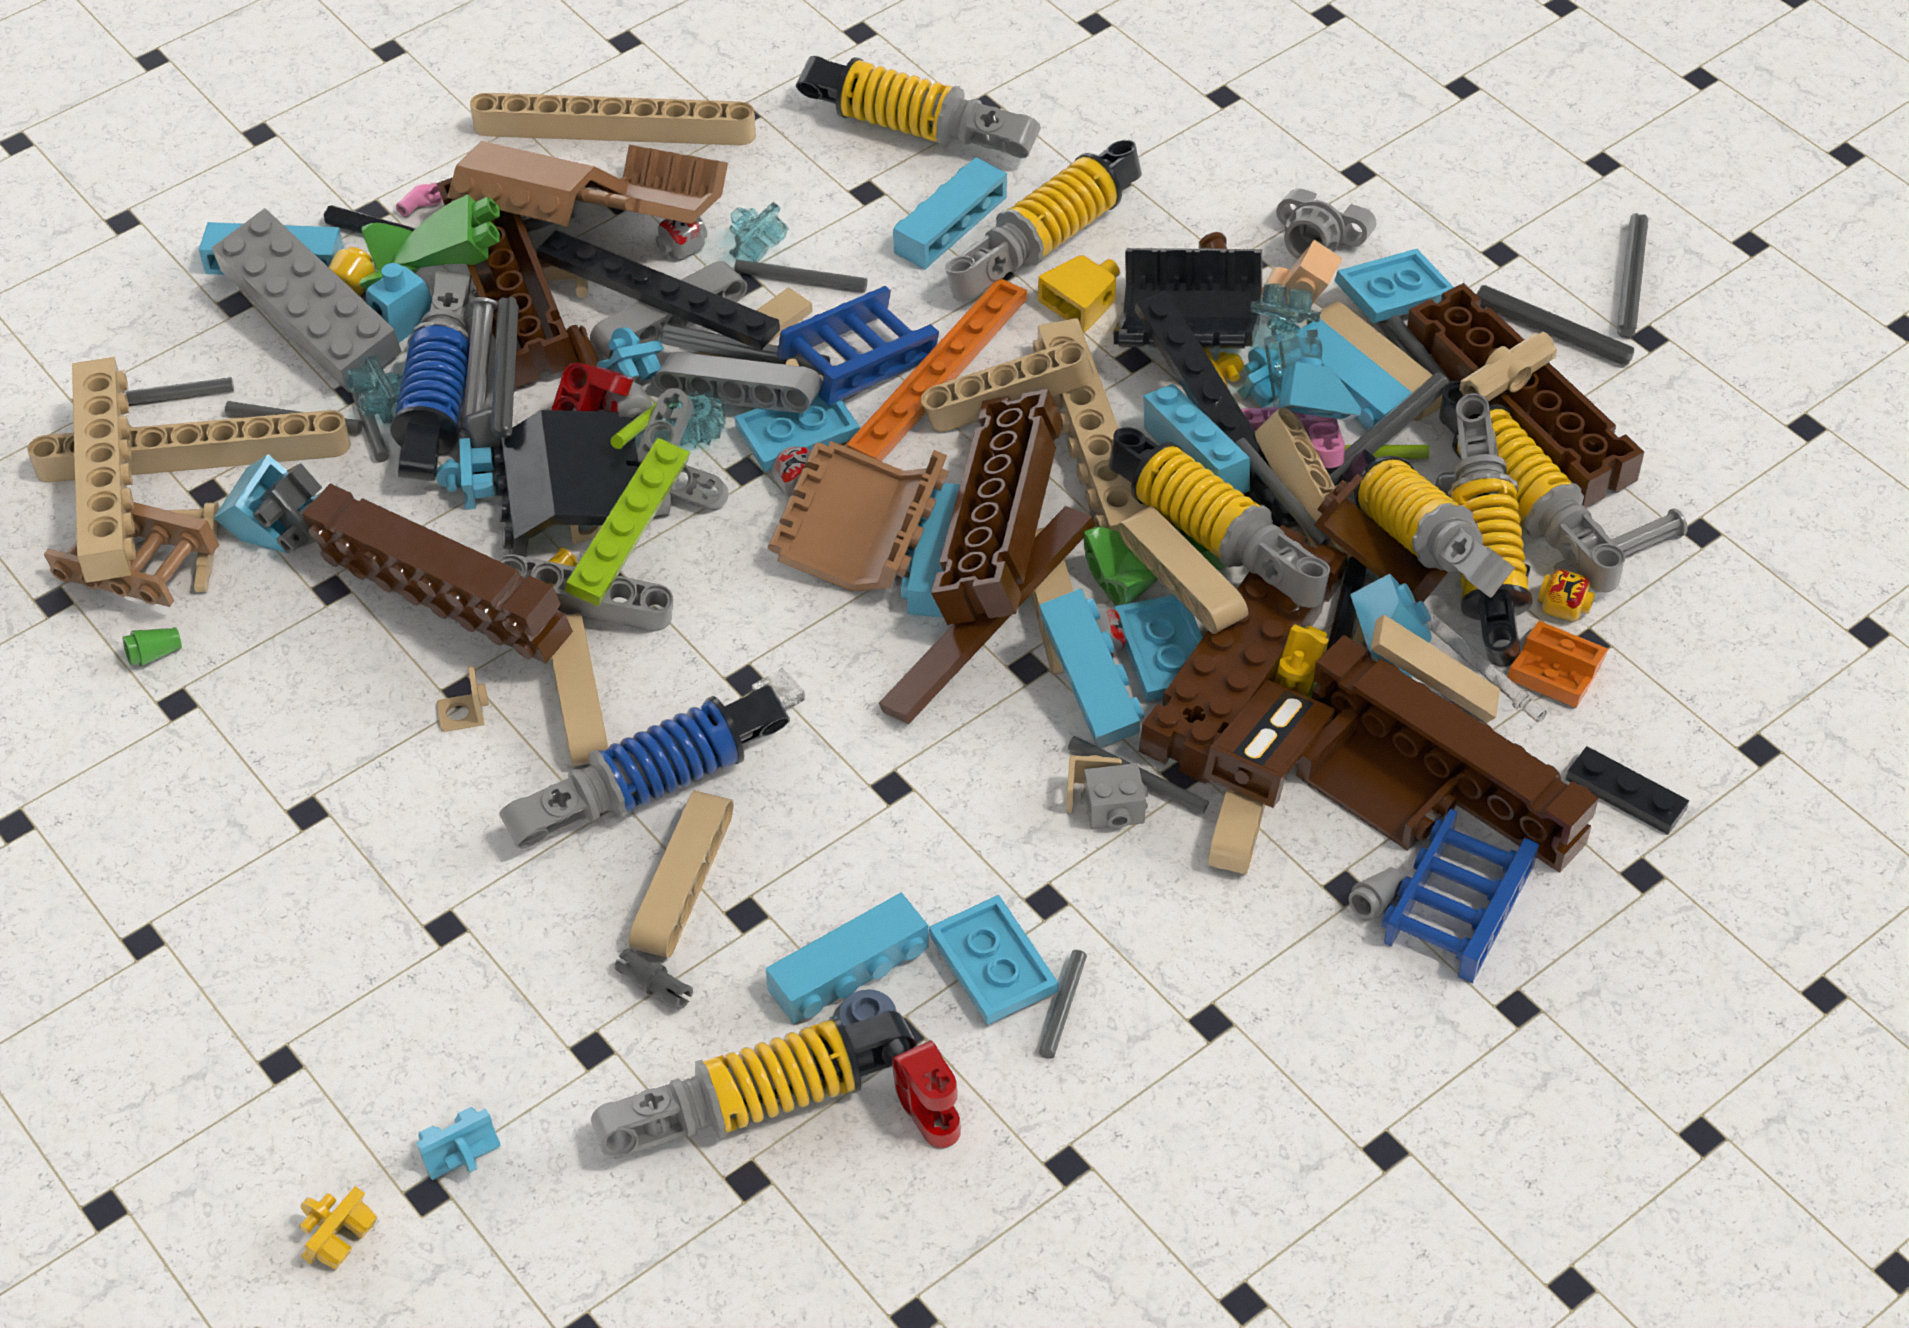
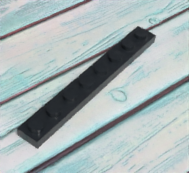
[536,230,780,350]
[1134,290,1298,528]

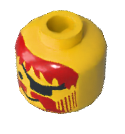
[1537,569,1596,622]

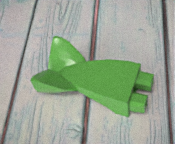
[360,195,500,290]
[1084,521,1227,606]

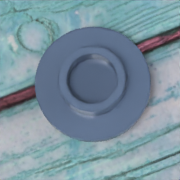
[839,989,896,1026]

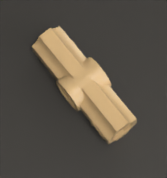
[1459,332,1557,401]

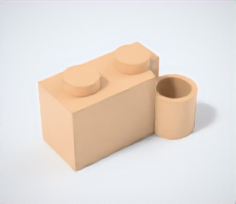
[1262,240,1343,322]

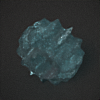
[666,389,726,448]

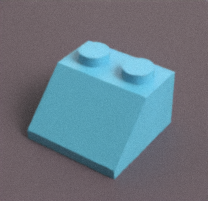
[1278,357,1361,421]
[214,454,316,553]
[1350,574,1432,678]

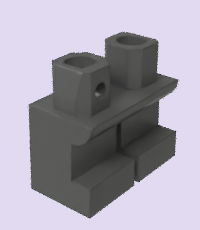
[253,463,322,553]

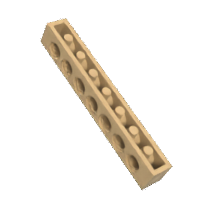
[1033,318,1148,532]
[72,357,136,583]

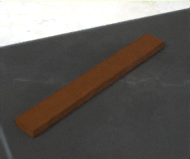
[878,506,1096,724]

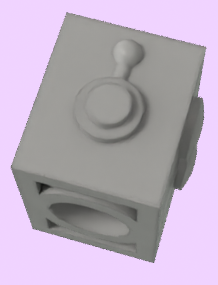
[1081,763,1148,829]

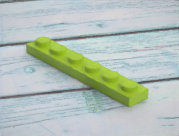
[564,438,690,607]

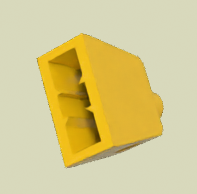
[1038,255,1120,333]

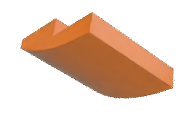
[1506,621,1608,708]

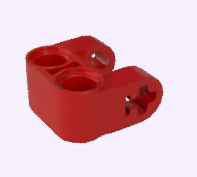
[552,363,634,411]
[892,1040,961,1148]

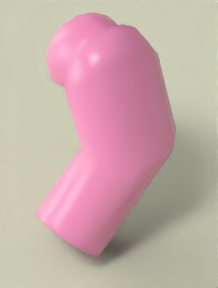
[396,183,442,217]

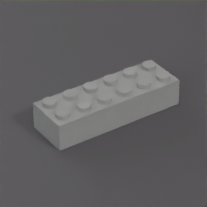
[212,208,402,393]

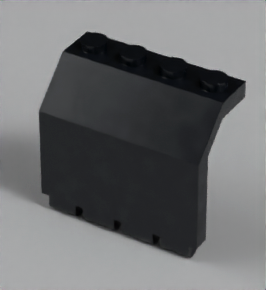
[1113,248,1262,349]
[493,410,639,557]

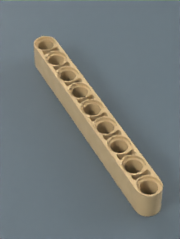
[470,93,756,145]
[27,410,351,482]

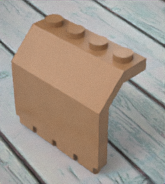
[447,141,628,227]
[575,144,728,224]
[767,441,949,592]

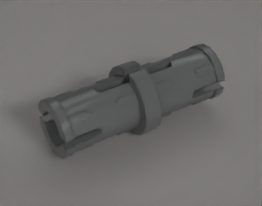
[615,948,693,1010]

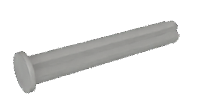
[462,297,498,430]
[1554,508,1688,574]

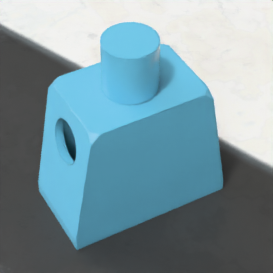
[366,263,432,343]

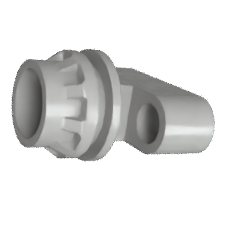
[1276,188,1376,259]

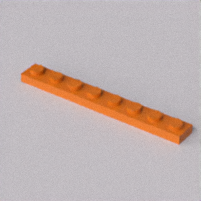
[846,279,1027,462]

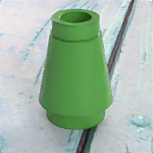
[122,627,182,666]

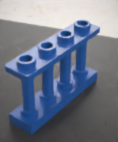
[777,286,939,405]
[1381,809,1539,983]

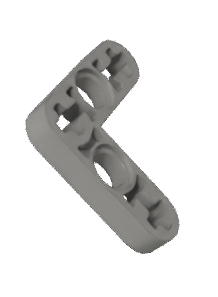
[637,388,729,510]

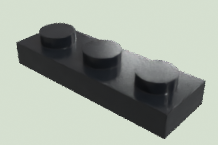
[1565,746,1690,835]

